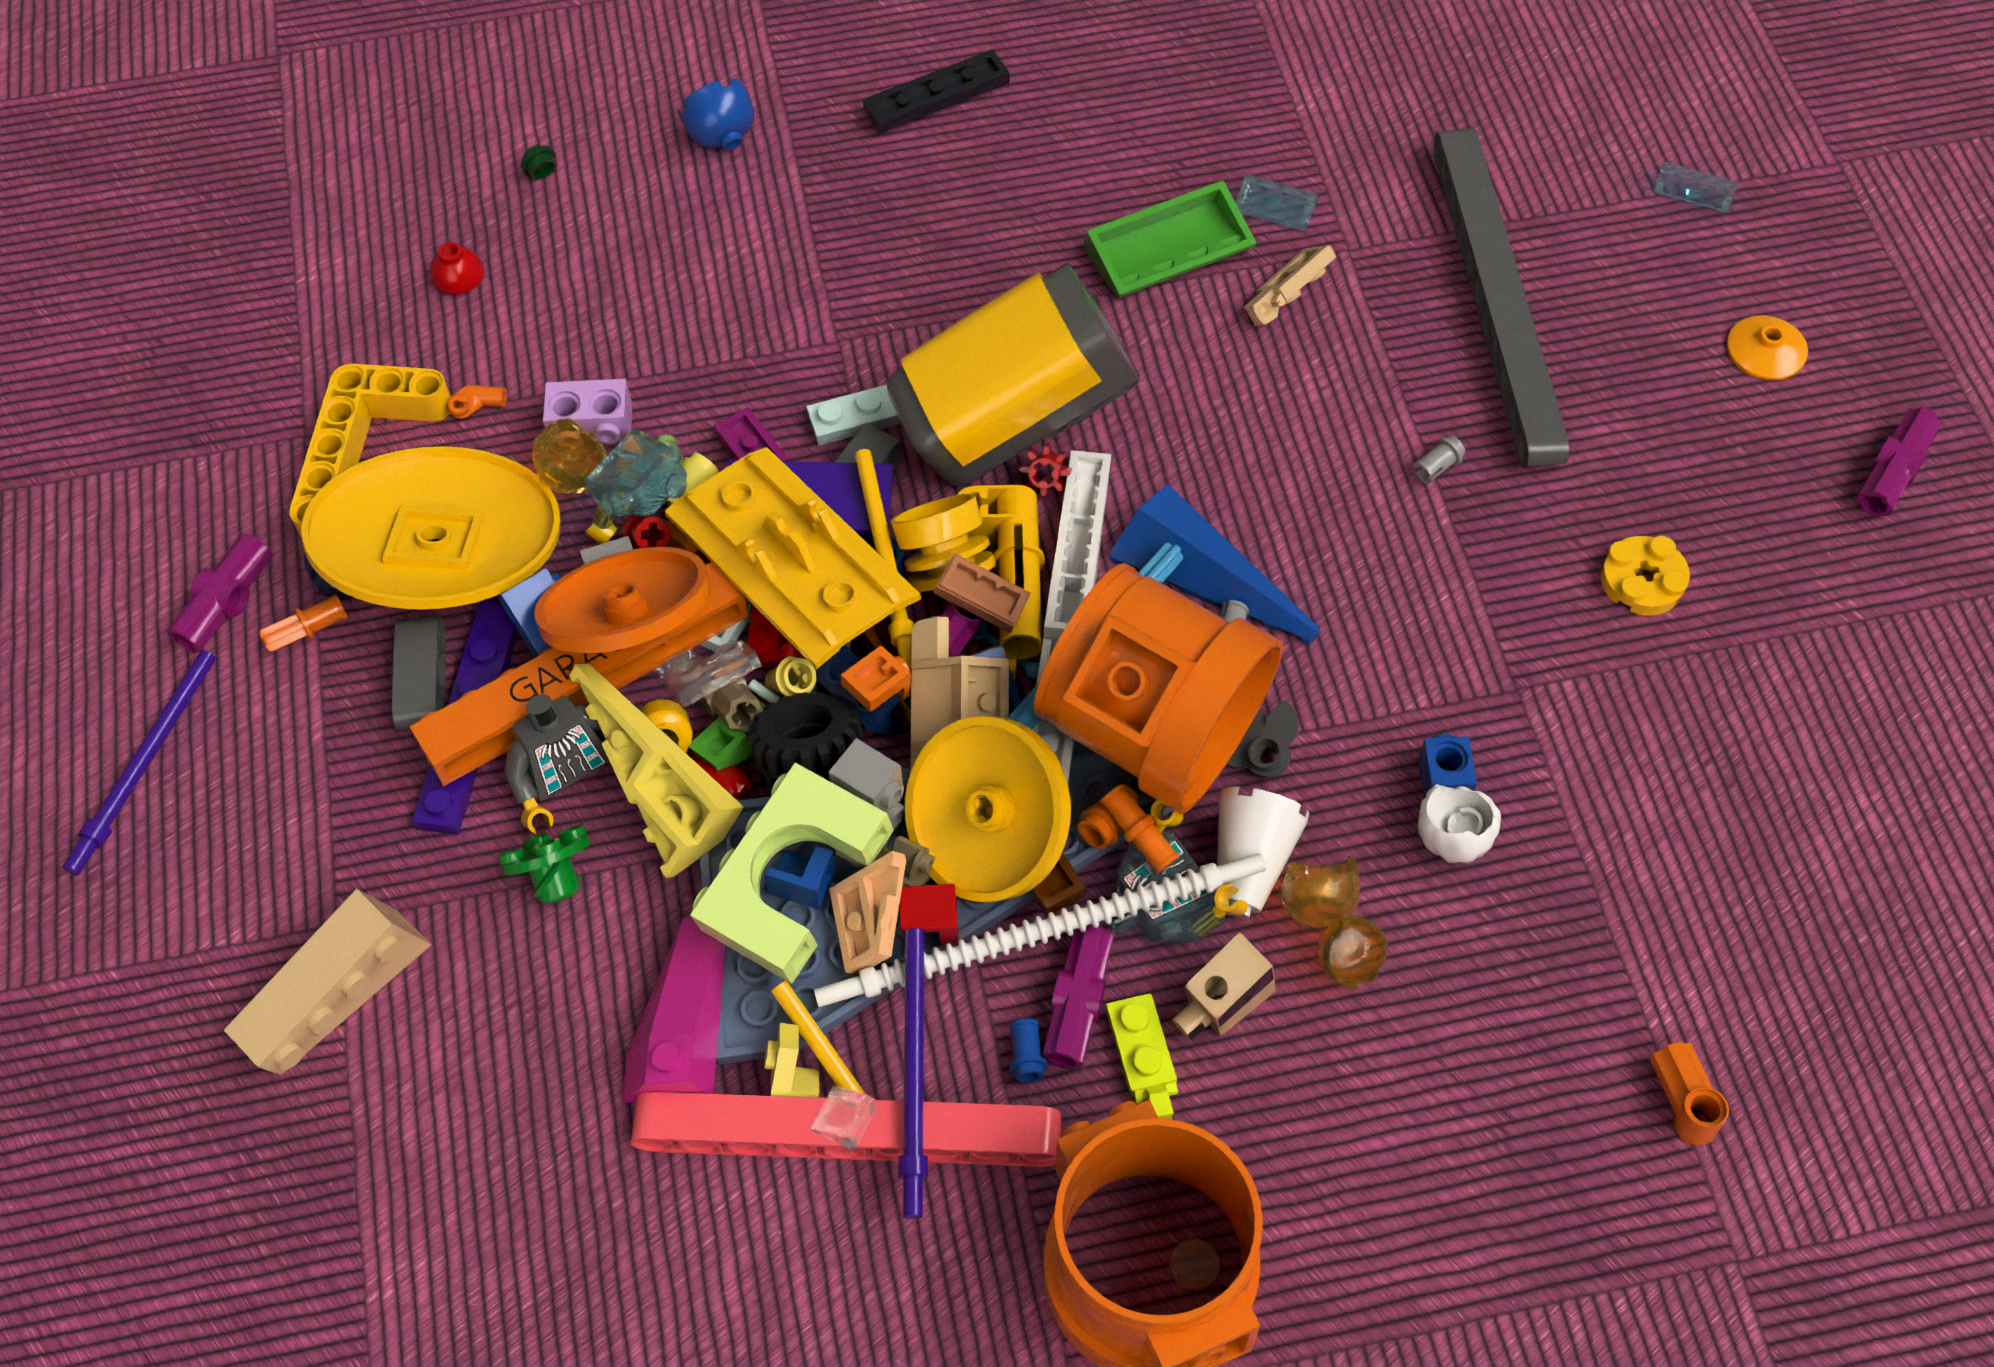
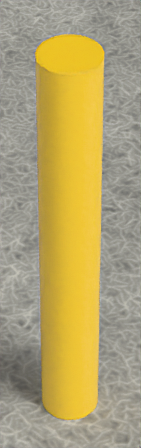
[771,980,868,1099]

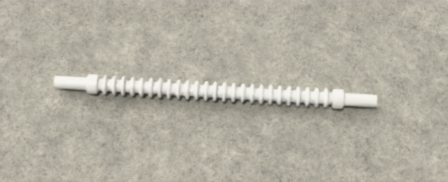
[814,853,1267,1007]

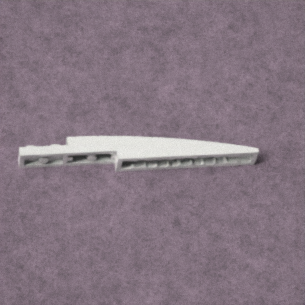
[1033,450,1111,783]

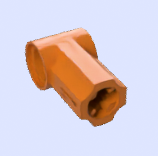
[1650,1041,1729,1146]

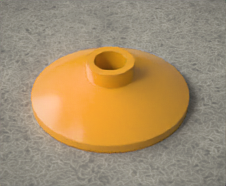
[1727,315,1808,380]

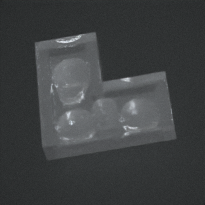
[655,640,762,707]

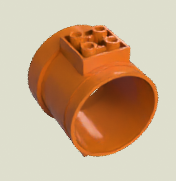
[1033,563,1284,814]
[1043,1099,1263,1367]

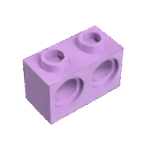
[543,379,632,446]

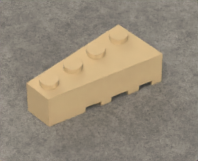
[224,889,432,1075]

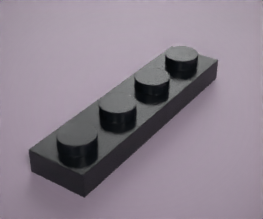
[862,49,1010,134]

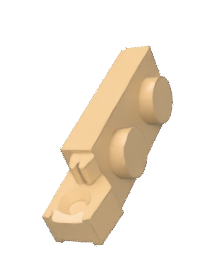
[1244,245,1336,326]

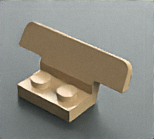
[911,616,1009,770]

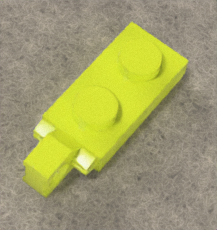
[1106,993,1178,1119]

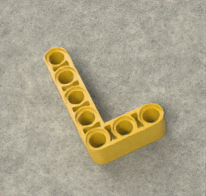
[289,364,451,538]

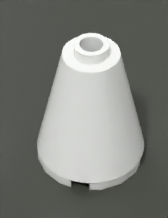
[1217,786,1310,919]

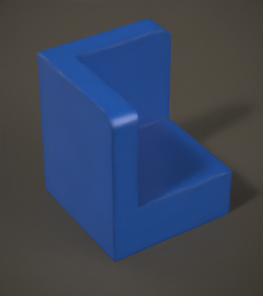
[764,846,836,910]

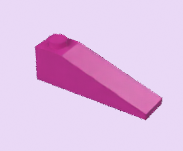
[622,917,726,1103]

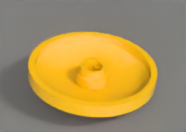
[905,716,1071,902]

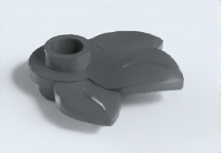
[1227,700,1299,778]

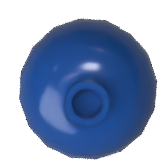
[677,78,754,150]

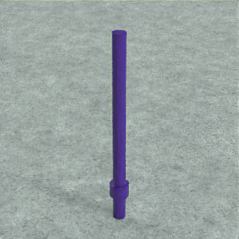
[62,650,216,876]
[898,928,928,1219]

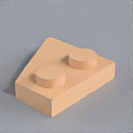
[829,851,906,975]

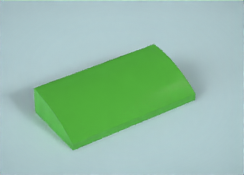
[1083,180,1257,298]

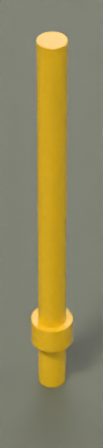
[855,449,914,671]

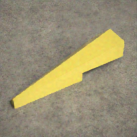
[569,663,744,878]

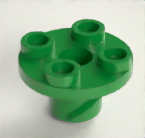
[497,824,591,904]

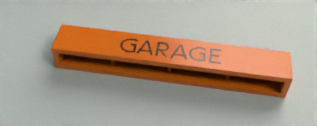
[410,562,749,786]

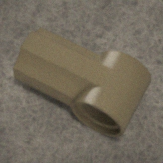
[695,665,763,733]

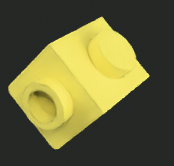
[764,1023,819,1098]

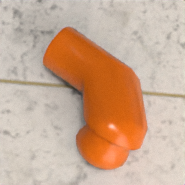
[447,385,507,419]

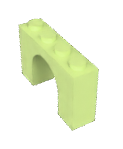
[690,763,894,984]

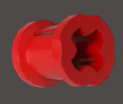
[621,513,671,549]

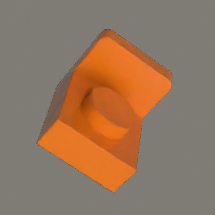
[841,645,911,712]

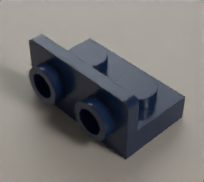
[816,645,904,737]

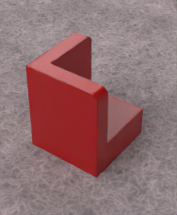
[900,884,959,946]

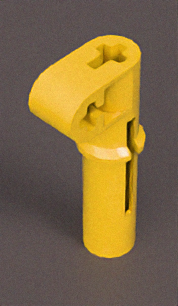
[957,485,1045,660]

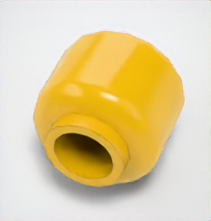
[640,699,693,753]

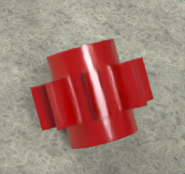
[1019,443,1072,496]

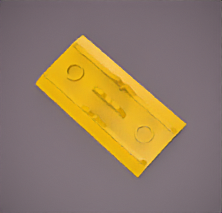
[665,447,921,669]

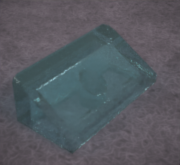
[1653,162,1738,213]
[1236,174,1319,232]

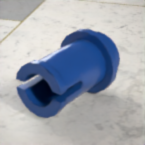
[1009,1019,1048,1083]

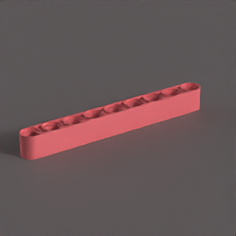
[631,1092,1062,1167]

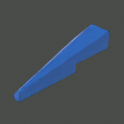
[1109,484,1320,645]

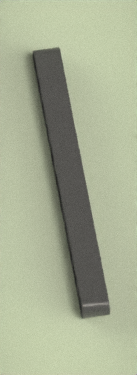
[1433,128,1569,468]

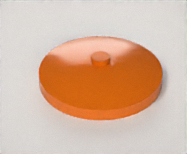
[534,547,711,653]

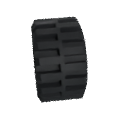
[749,692,864,794]

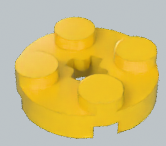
[1601,536,1690,616]

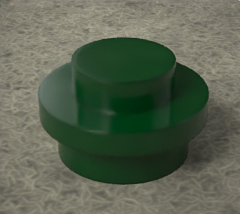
[520,145,557,180]

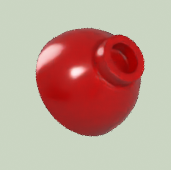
[430,242,484,294]

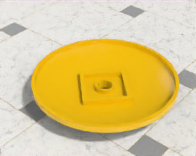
[301,446,561,610]

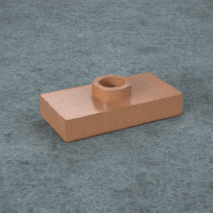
[933,553,1031,633]

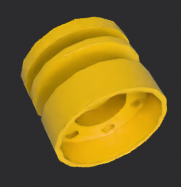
[890,494,996,592]

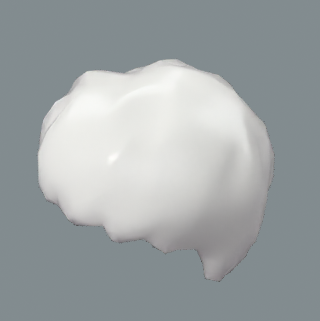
[1418,784,1501,863]

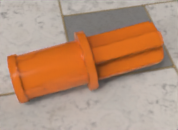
[259,594,348,652]

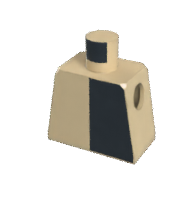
[1172,932,1276,1041]

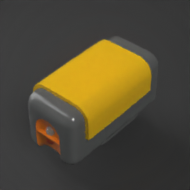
[887,262,1140,487]

